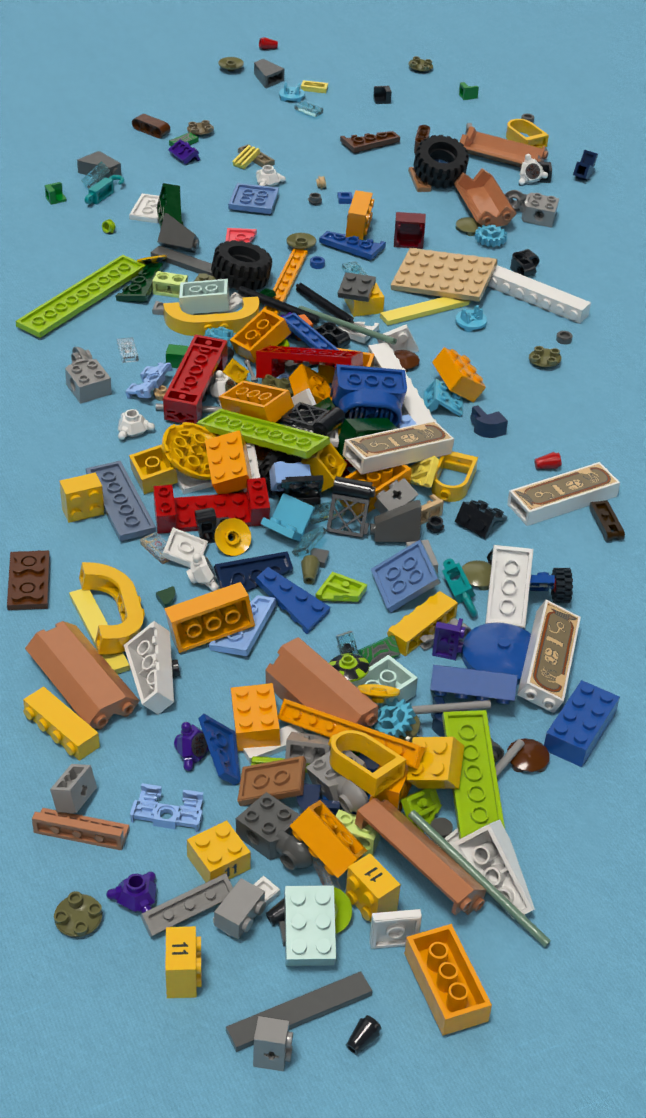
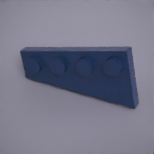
[214,551,293,592]

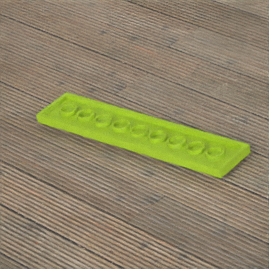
[15,255,146,338]

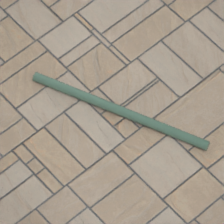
[298,306,397,345]
[408,810,551,948]

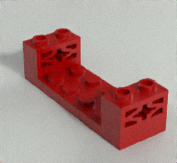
[163,334,228,424]
[256,345,363,380]
[153,478,270,534]

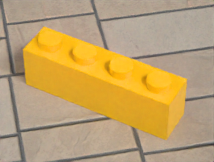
[387,591,458,656]
[23,686,100,761]

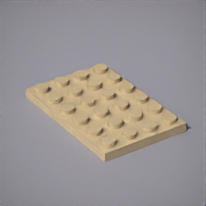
[391,248,497,302]

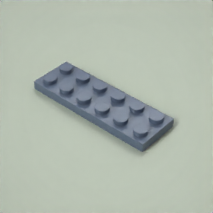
[86,461,156,541]

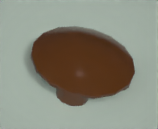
[394,350,420,372]
[507,738,550,772]

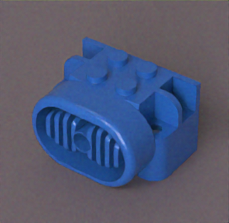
[330,364,407,427]

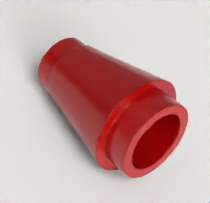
[259,37,278,50]
[534,452,562,469]

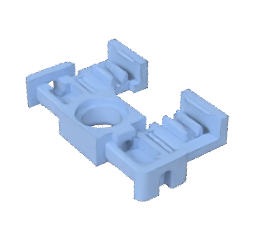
[125,362,173,399]
[130,783,203,832]

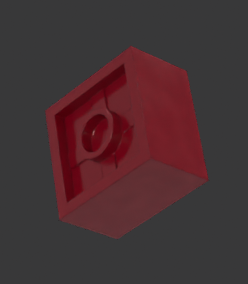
[394,212,426,249]

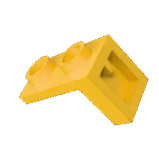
[223,358,249,384]

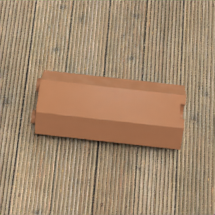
[459,126,548,168]
[454,168,517,227]
[25,621,140,729]
[265,637,378,752]
[355,798,486,915]

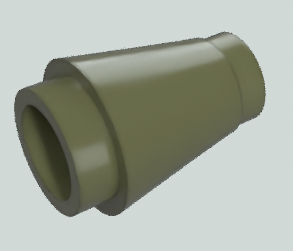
[301,555,320,585]

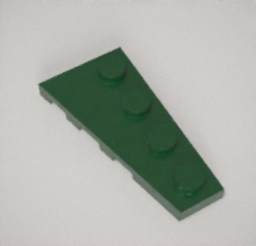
[116,263,164,302]

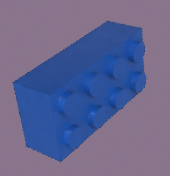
[430,664,518,704]
[544,680,620,767]

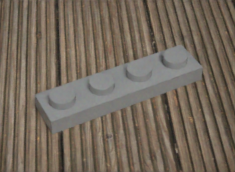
[140,873,233,937]

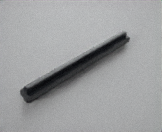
[296,283,354,323]
[238,286,320,325]

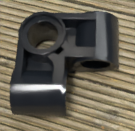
[510,249,540,277]
[315,322,350,348]
[195,508,233,544]

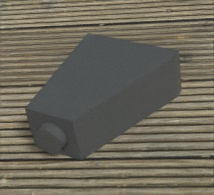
[254,59,285,88]
[77,151,121,179]
[157,213,200,253]
[370,500,422,542]

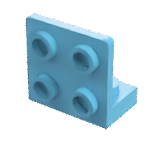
[423,379,463,417]
[261,493,315,542]

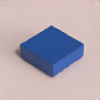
[337,192,353,204]

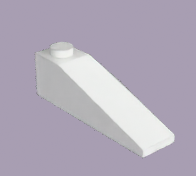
[452,819,535,919]

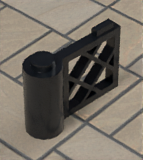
[281,402,346,436]
[279,475,324,508]
[326,476,376,538]

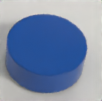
[310,256,325,269]

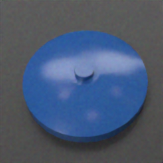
[462,623,531,685]

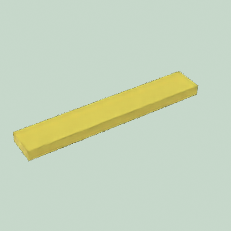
[380,297,470,326]
[69,589,130,674]

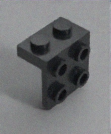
[454,500,507,538]

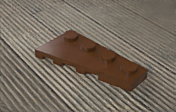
[340,131,400,153]

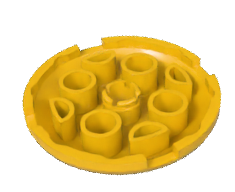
[162,422,217,480]

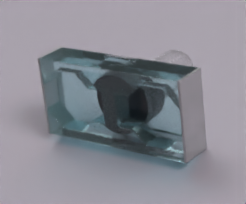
[336,631,359,655]

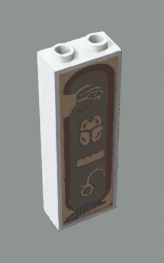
[343,420,454,474]
[507,462,620,526]
[517,600,581,713]

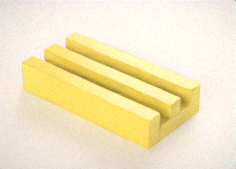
[301,80,328,93]
[232,145,260,169]

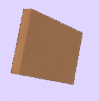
[237,756,306,806]

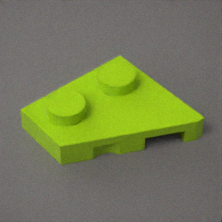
[315,571,367,602]
[400,789,442,832]

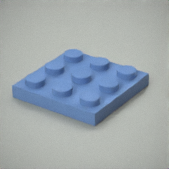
[228,183,279,214]
[371,540,441,613]

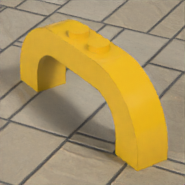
[163,297,259,336]
[79,562,145,654]

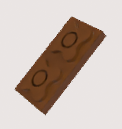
[7,550,50,610]

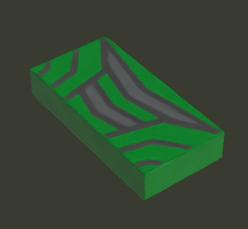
[169,132,199,146]
[358,635,400,667]

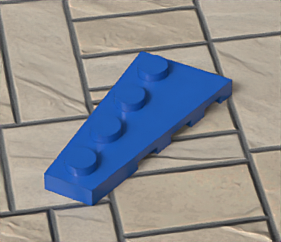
[319,231,386,260]
[255,567,331,634]

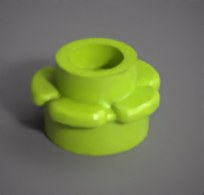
[102,219,116,234]

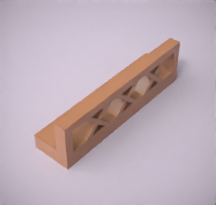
[32,808,130,850]

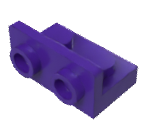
[168,139,200,165]
[432,618,466,661]

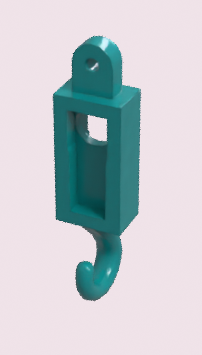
[84,175,124,205]
[442,559,478,617]

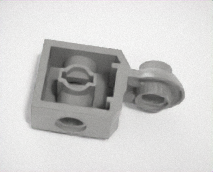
[505,190,559,228]
[65,347,112,404]
[306,750,369,814]

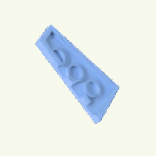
[209,595,276,656]

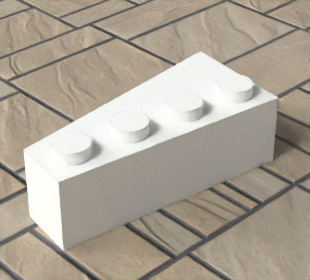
[124,621,174,714]

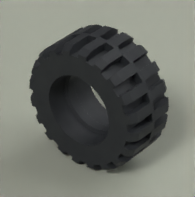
[413,135,469,188]
[211,240,273,291]

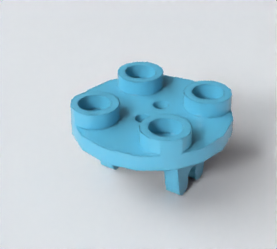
[279,82,305,103]
[455,305,487,332]

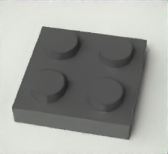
[338,272,376,302]

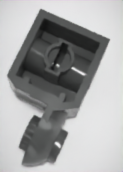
[235,792,313,870]

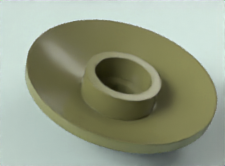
[218,57,244,71]
[287,233,316,250]

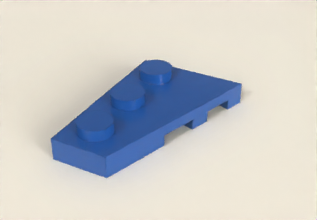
[198,714,241,786]

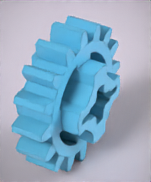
[475,225,507,247]
[204,326,236,347]
[370,698,416,738]

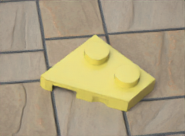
[410,455,439,488]

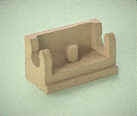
[421,494,444,525]

